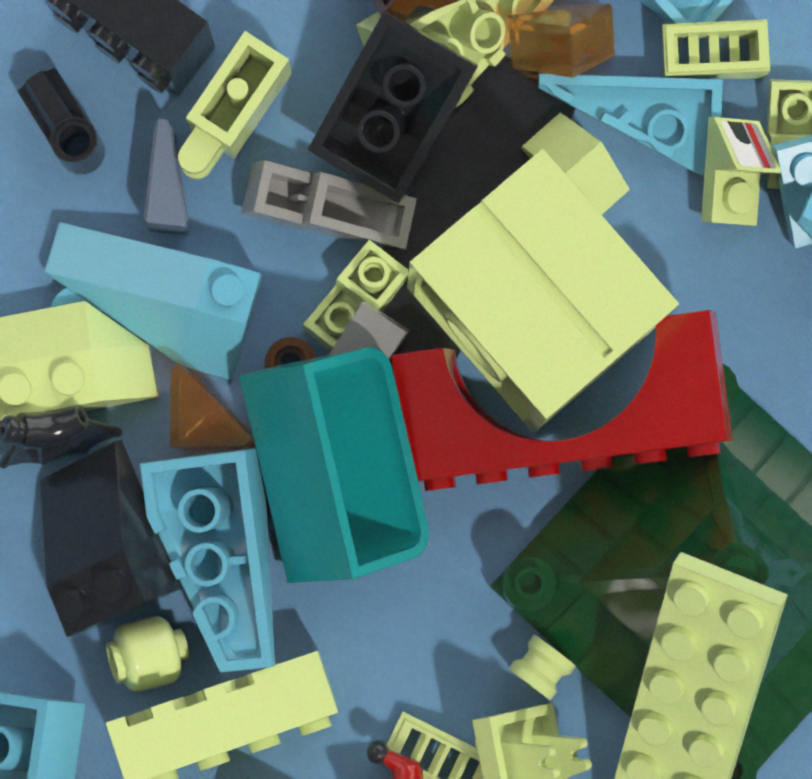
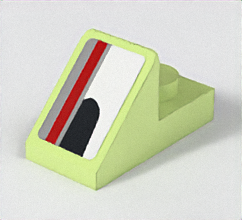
[701,117,781,226]

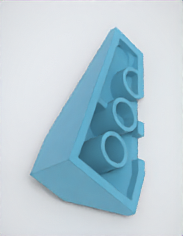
[44,222,261,381]
[140,448,275,673]

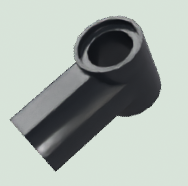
[17,68,105,174]

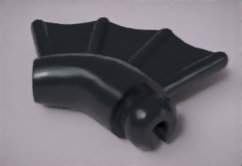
[0,405,123,469]

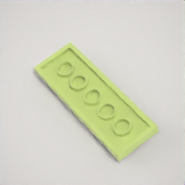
[614,552,788,779]

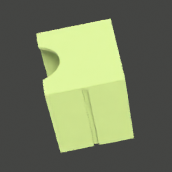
[407,148,679,434]

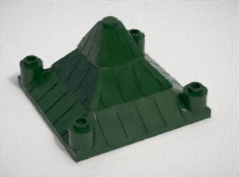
[489,364,812,779]

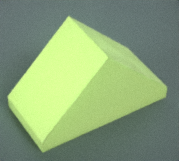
[521,113,630,215]

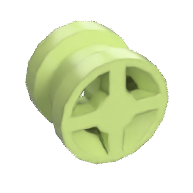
[508,635,576,701]

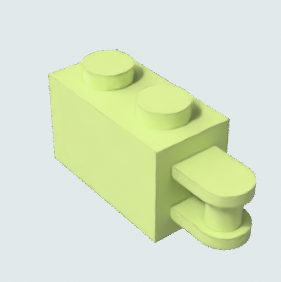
[178,31,292,179]

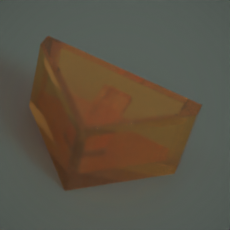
[508,3,615,78]
[170,364,256,451]

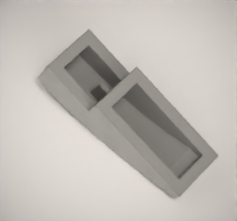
[241,160,417,250]

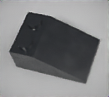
[307,10,478,204]
[40,440,183,637]

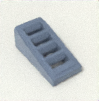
[144,119,190,235]

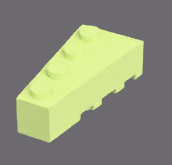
[106,651,339,779]

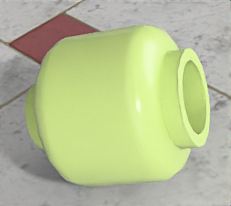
[106,616,189,692]

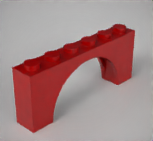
[391,310,733,491]

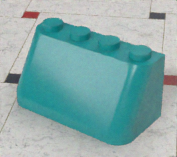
[239,347,429,583]

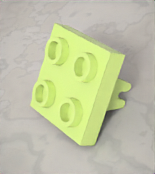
[472,703,592,779]

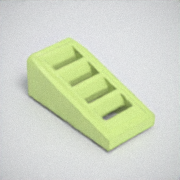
[662,19,770,79]
[387,712,483,779]

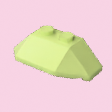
[0,301,159,422]

